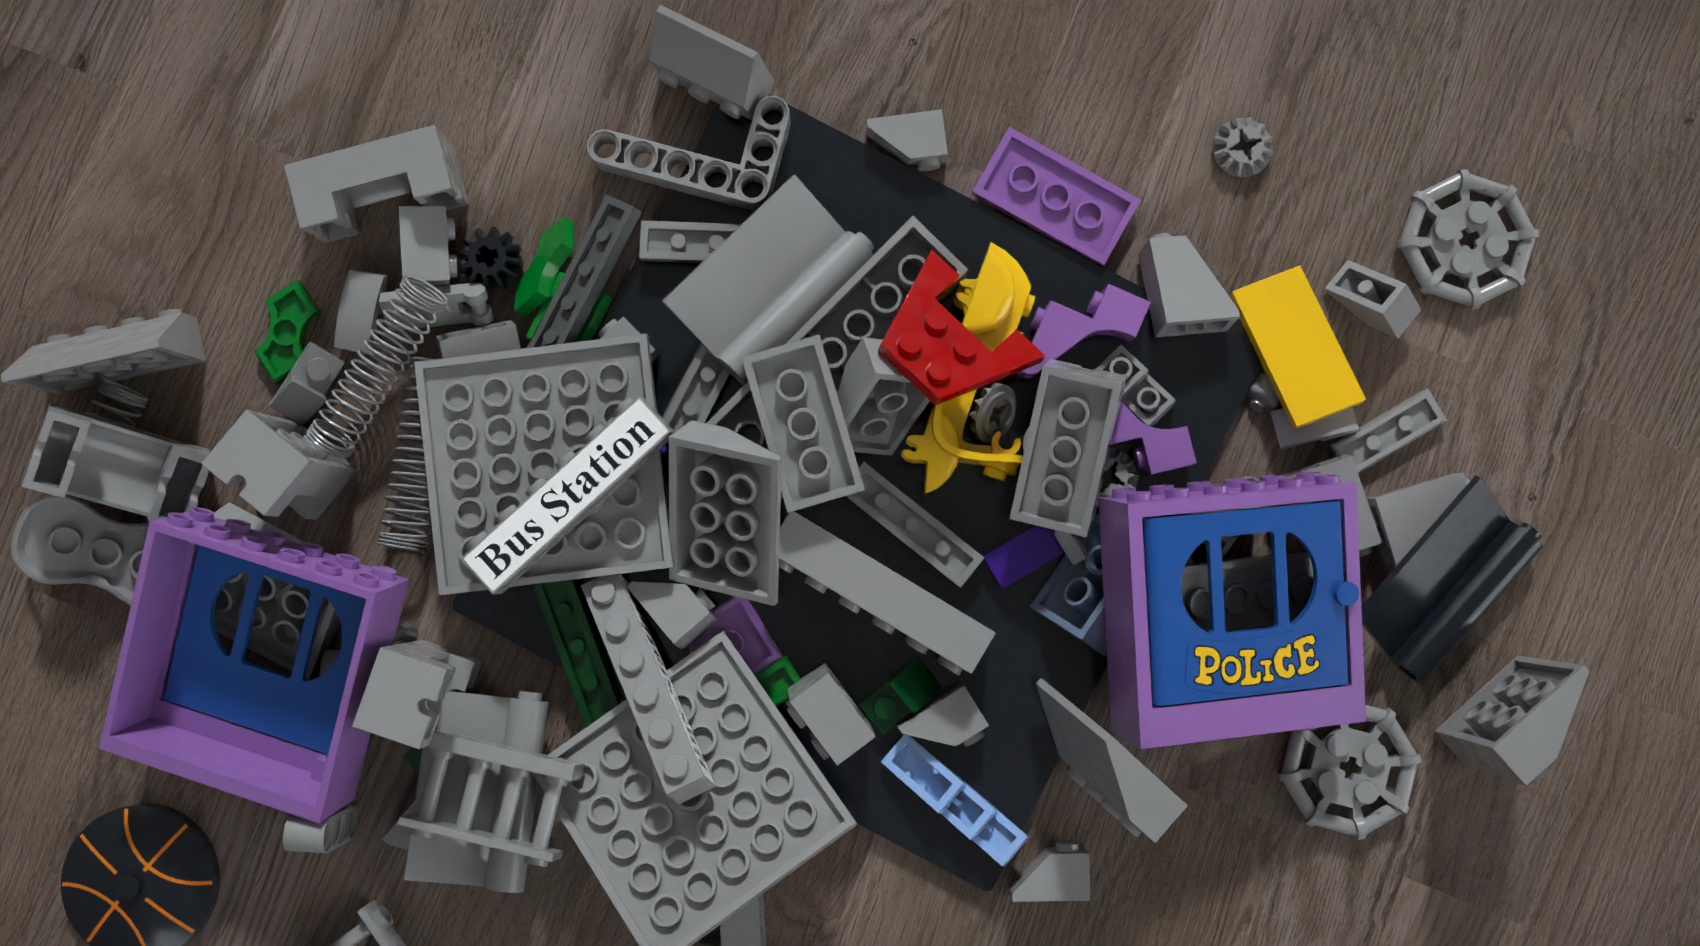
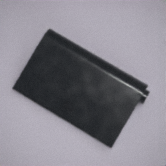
[1361,475,1543,686]

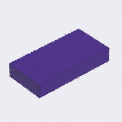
[983,525,1065,589]

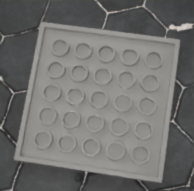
[414,333,675,595]
[532,631,858,946]

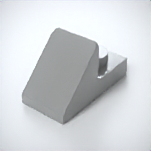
[269,341,345,425]

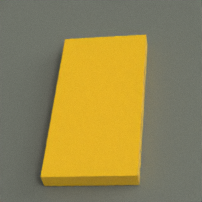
[1229,265,1366,430]

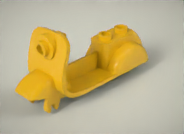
[901,242,1036,495]

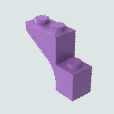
[1016,284,1151,379]
[1110,402,1196,476]

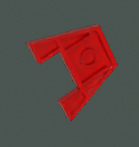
[878,250,1045,406]

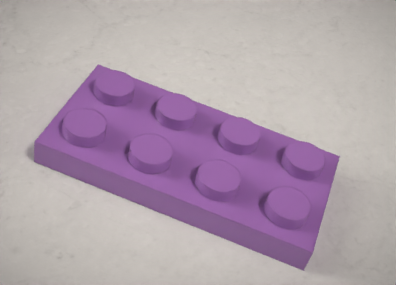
[971,127,1141,267]

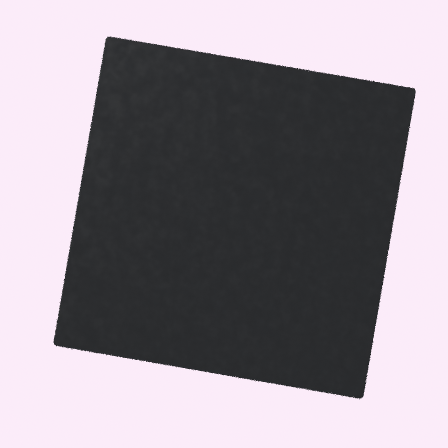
[452,94,1262,891]

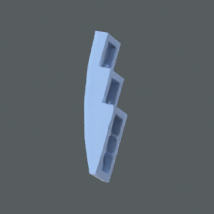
[881,734,1029,867]

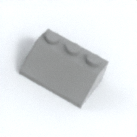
[649,5,775,120]

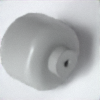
[1246,372,1281,413]

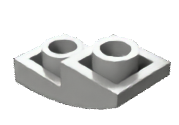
[334,268,388,354]
[1095,345,1176,427]
[1271,407,1360,450]

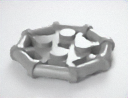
[1397,169,1540,310]
[1278,705,1422,840]

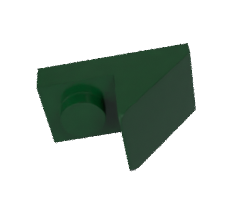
[858,656,942,735]

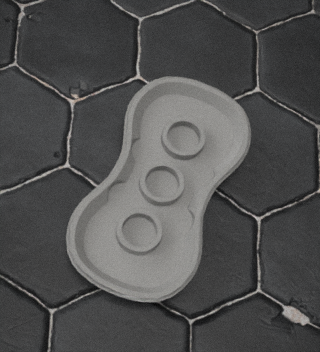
[11,495,149,606]

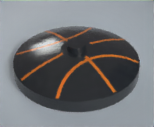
[61,803,220,946]

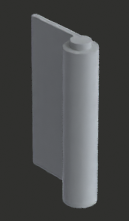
[662,174,874,385]
[404,691,549,893]

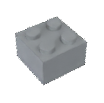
[786,661,876,765]

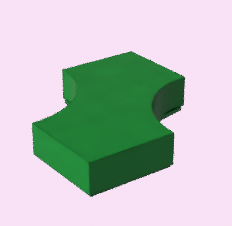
[514,216,574,317]
[254,280,321,385]

